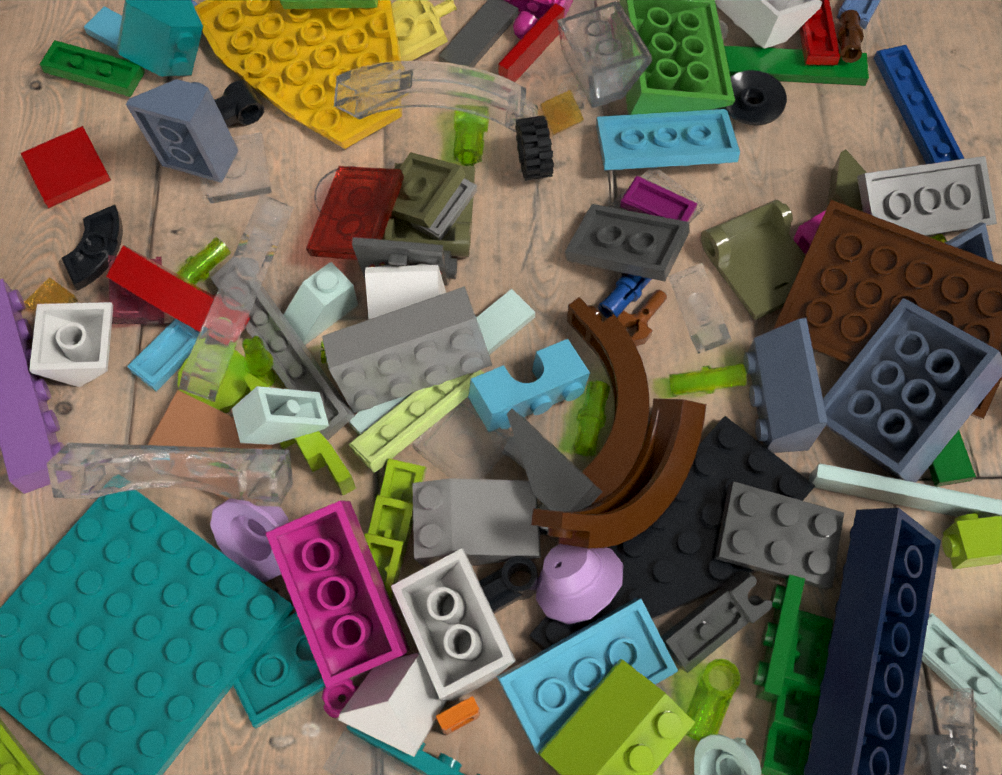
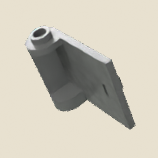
[352,237,458,286]

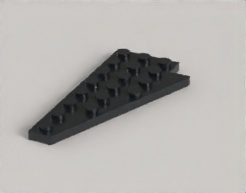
[529,416,815,651]

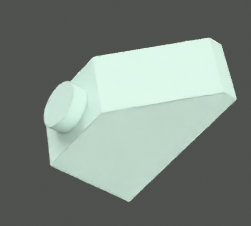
[283,262,358,345]
[232,386,329,445]

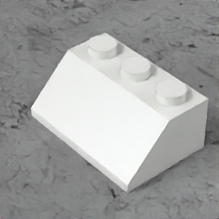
[715,0,823,49]
[391,548,516,701]

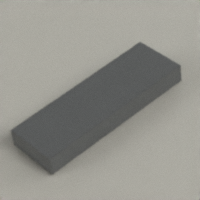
[439,0,518,77]

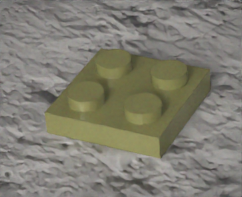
[373,152,467,228]

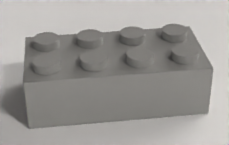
[322,286,492,413]

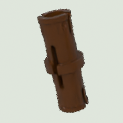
[837,10,864,63]

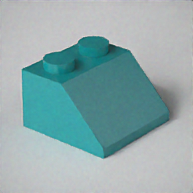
[117,0,203,77]

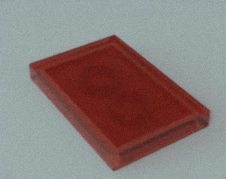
[306,166,404,260]

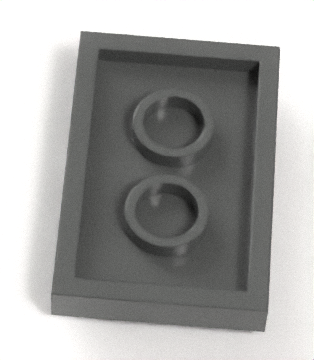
[565,204,690,282]
[714,481,844,590]

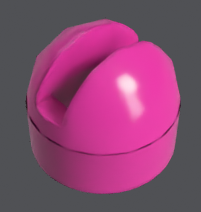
[513,11,538,39]

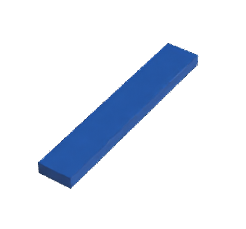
[873,45,965,164]

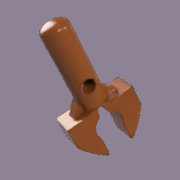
[618,290,667,346]

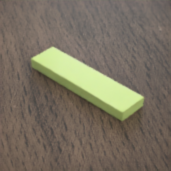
[349,370,484,473]

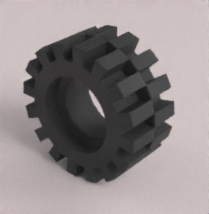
[515,115,554,181]

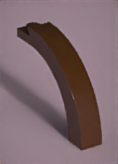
[567,297,649,507]
[531,398,707,549]

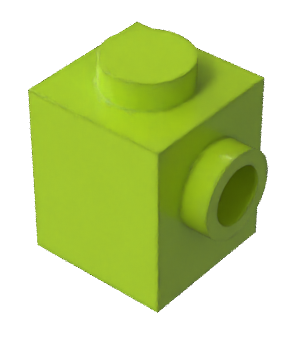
[942,513,1002,569]

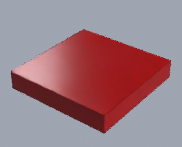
[21,126,111,208]

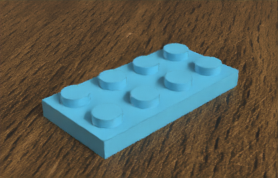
[596,109,740,170]
[497,597,678,754]

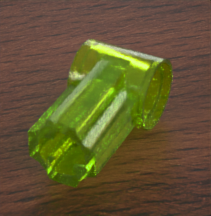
[453,101,489,166]
[686,658,741,742]

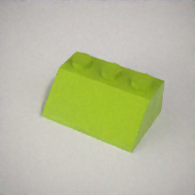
[538,659,695,775]

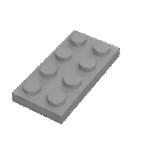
[857,156,997,236]

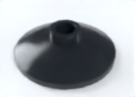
[723,70,787,125]

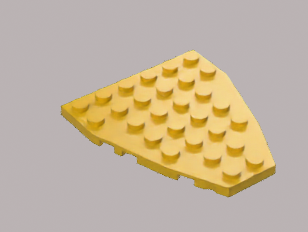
[194,0,402,149]

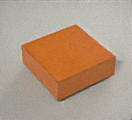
[436,696,480,735]

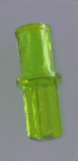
[242,335,275,387]

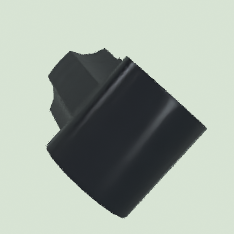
[215,80,264,127]
[479,556,539,614]

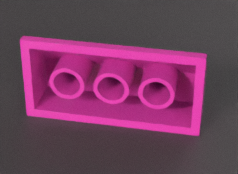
[266,500,410,688]

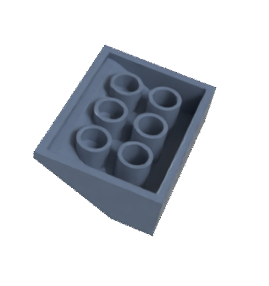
[823,298,1002,483]

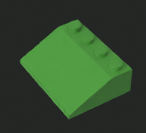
[613,0,735,115]

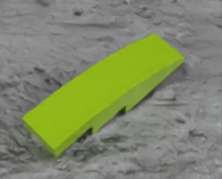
[243,373,356,496]
[365,458,427,602]

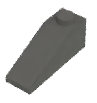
[507,409,603,511]

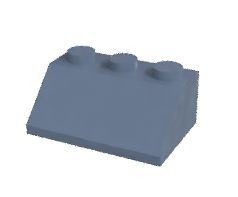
[126,79,239,183]
[743,318,828,453]

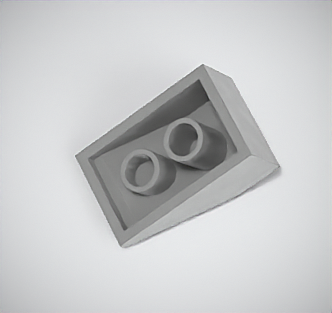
[412,478,541,568]

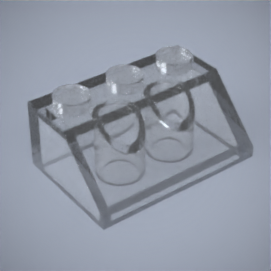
[557,0,652,108]

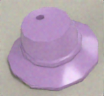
[210,498,289,582]
[536,544,624,624]

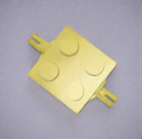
[392,0,457,66]

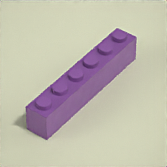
[0,279,69,494]

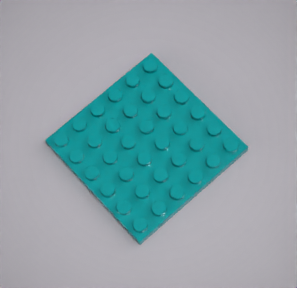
[0,477,294,775]

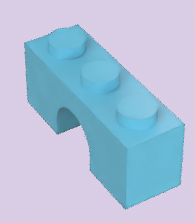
[468,339,590,432]

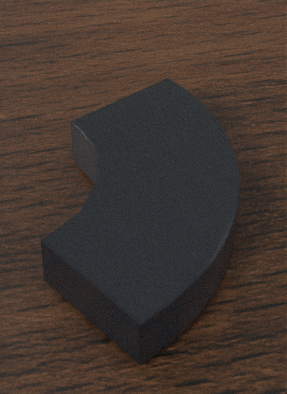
[62,205,123,291]

